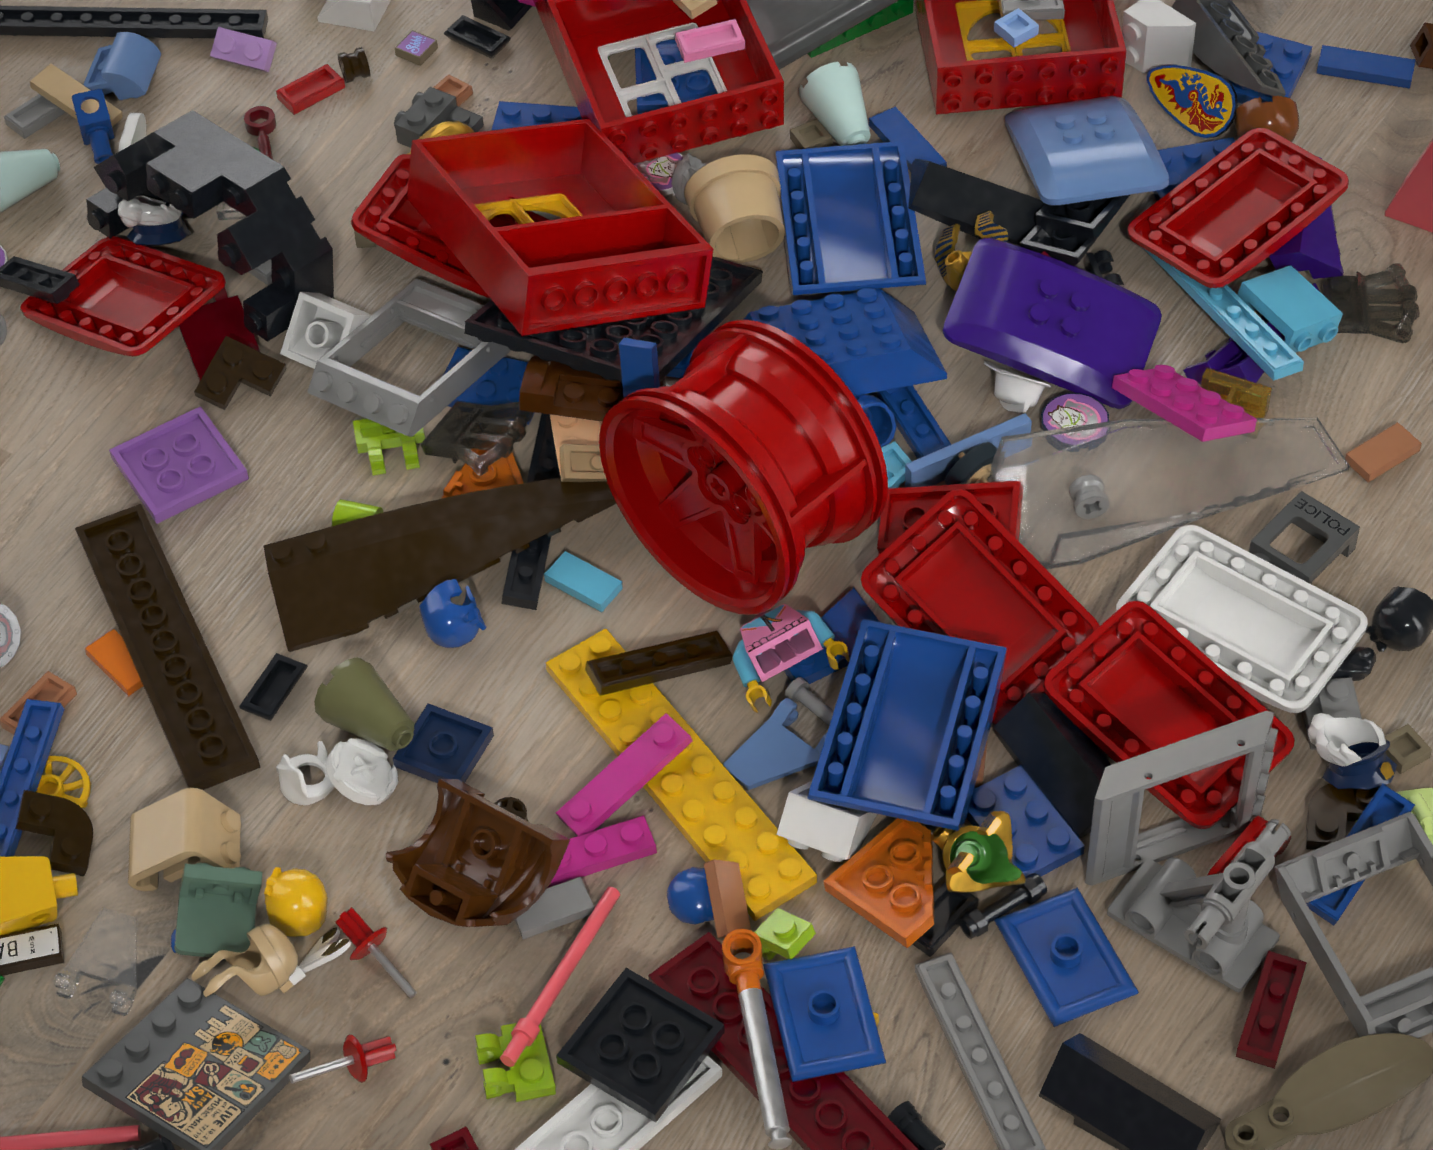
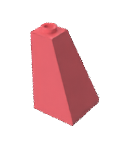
[1385,139,1433,233]

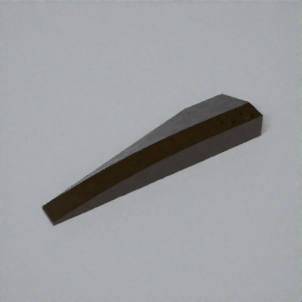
[263,478,617,652]

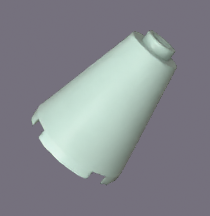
[799,62,871,146]
[0,149,60,213]

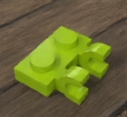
[353,418,426,476]
[475,1023,556,1102]

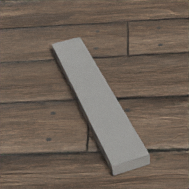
[915,952,1046,1150]

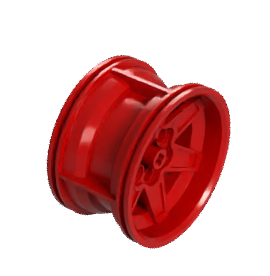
[599,320,888,615]

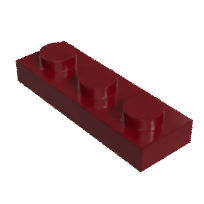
[1235,951,1307,1069]

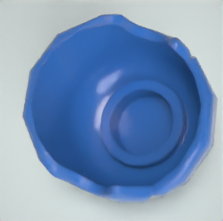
[667,867,714,925]

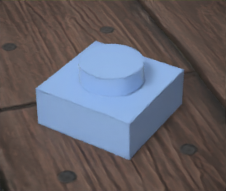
[994,8,1039,48]

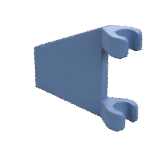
[723,698,827,790]

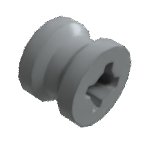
[1069,475,1110,519]

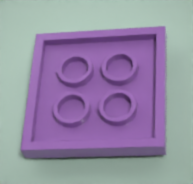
[109,406,249,524]

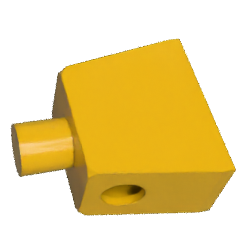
[0,856,78,936]

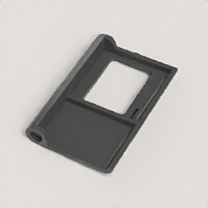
[746,0,898,70]

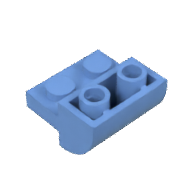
[83,32,162,100]

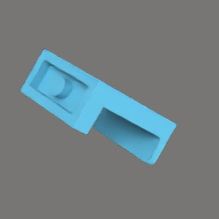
[1237,265,1343,353]

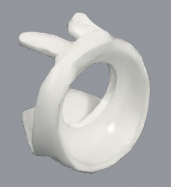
[276,741,334,806]

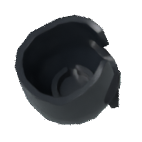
[1365,586,1433,652]

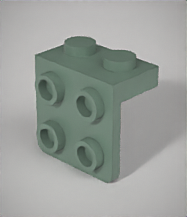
[174,863,262,958]

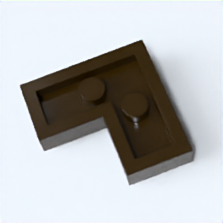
[194,336,286,410]

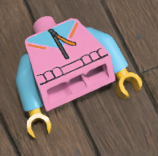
[733,604,850,713]

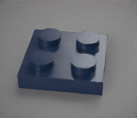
[393,703,494,783]

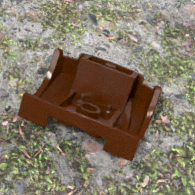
[519,355,666,422]
[386,779,570,927]

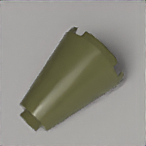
[314,657,414,751]

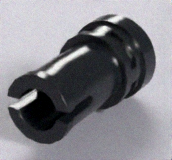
[888,1101,946,1150]

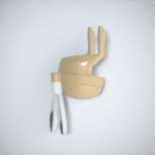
[191,924,351,997]

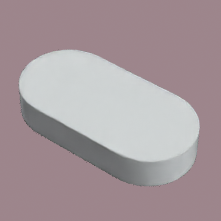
[119,113,146,151]

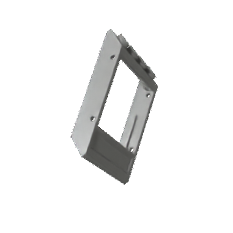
[307,279,510,437]
[1085,711,1278,886]
[1274,812,1433,1038]

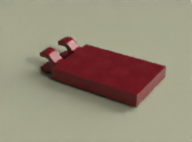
[178,286,260,382]

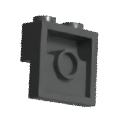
[394,87,484,148]

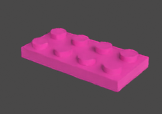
[1112,365,1257,442]

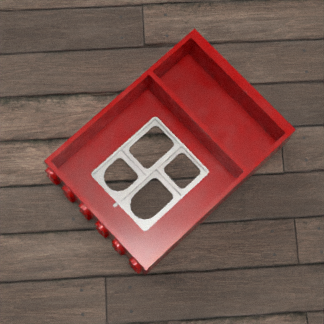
[533,0,784,164]

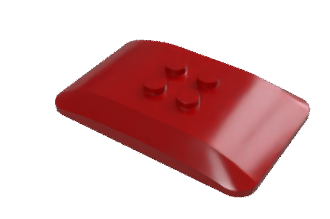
[1127,128,1349,288]
[351,154,549,299]
[20,236,226,357]
[861,489,1100,725]
[1043,601,1295,829]

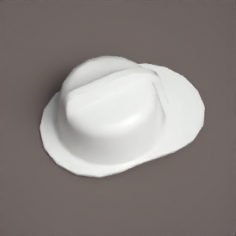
[984,361,1051,414]

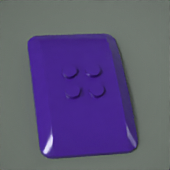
[942,238,1162,409]

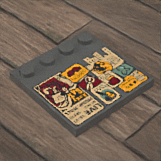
[82,978,310,1150]

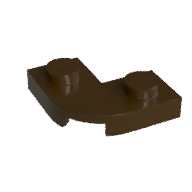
[1306,783,1387,850]
[15,790,93,876]

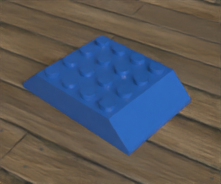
[776,141,926,295]
[743,288,947,396]
[808,619,1007,831]

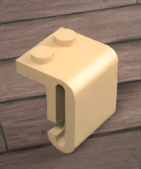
[128,788,241,891]

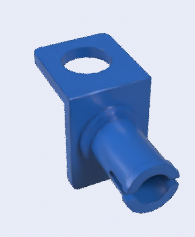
[72,89,115,164]

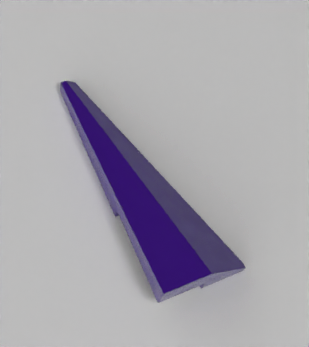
[1269,156,1344,279]
[1183,283,1320,397]

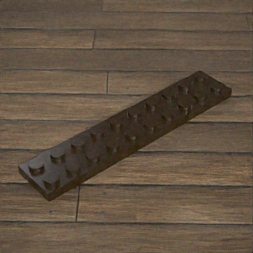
[75,504,261,790]

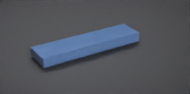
[905,413,1032,487]

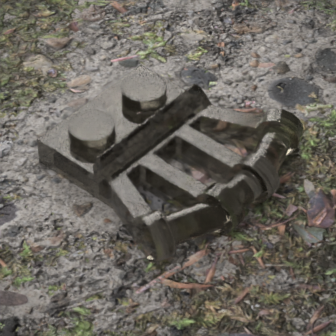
[1321,263,1420,343]
[420,401,534,476]

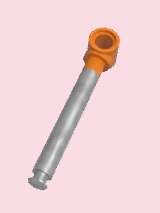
[722,929,792,1149]

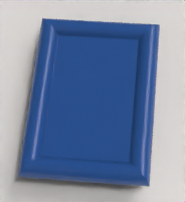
[994,887,1139,1027]
[763,946,886,1082]

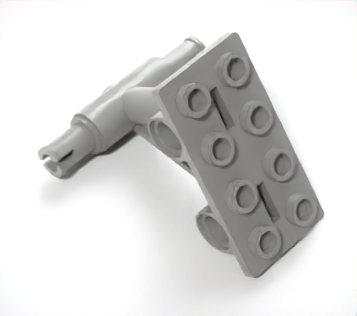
[1107,819,1291,993]

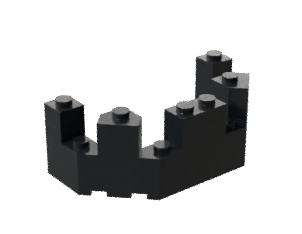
[86,110,334,342]

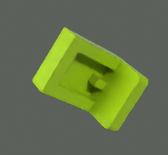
[755,908,816,961]

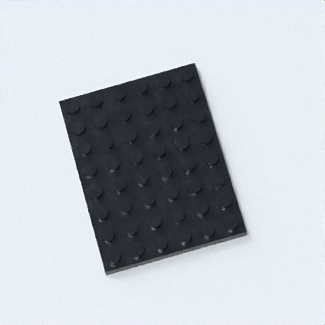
[464,257,763,382]

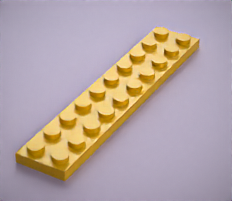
[545,628,817,921]

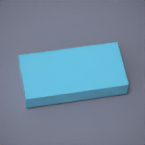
[544,551,623,612]

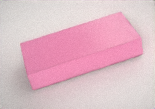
[675,19,745,63]

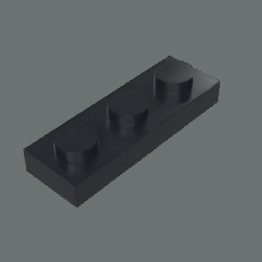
[0,256,80,304]

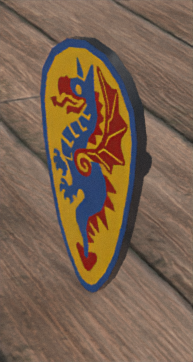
[1146,65,1238,139]

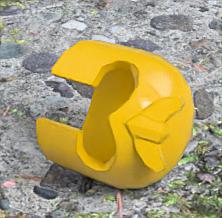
[264,867,328,937]

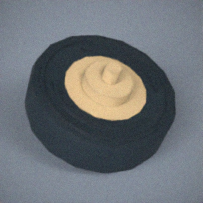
[945,442,1003,485]

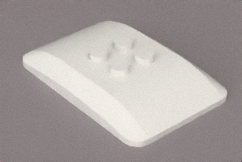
[1116,525,1368,713]

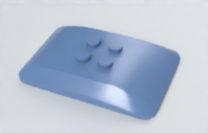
[1005,96,1169,205]

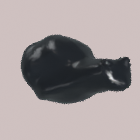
[1330,647,1376,681]

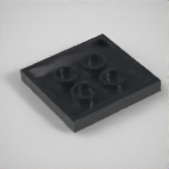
[556,968,725,1122]

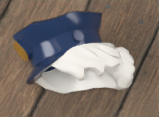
[118,195,191,246]
[1308,713,1397,790]

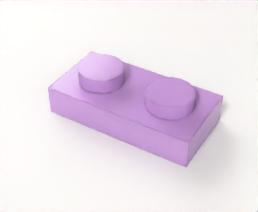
[210,27,277,72]

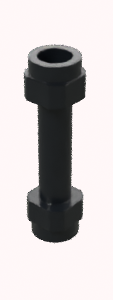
[959,873,1047,939]

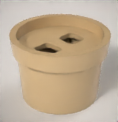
[684,154,785,263]

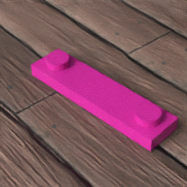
[556,713,693,836]

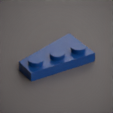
[784,588,880,684]

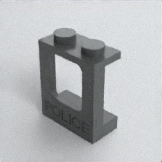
[1249,491,1360,585]

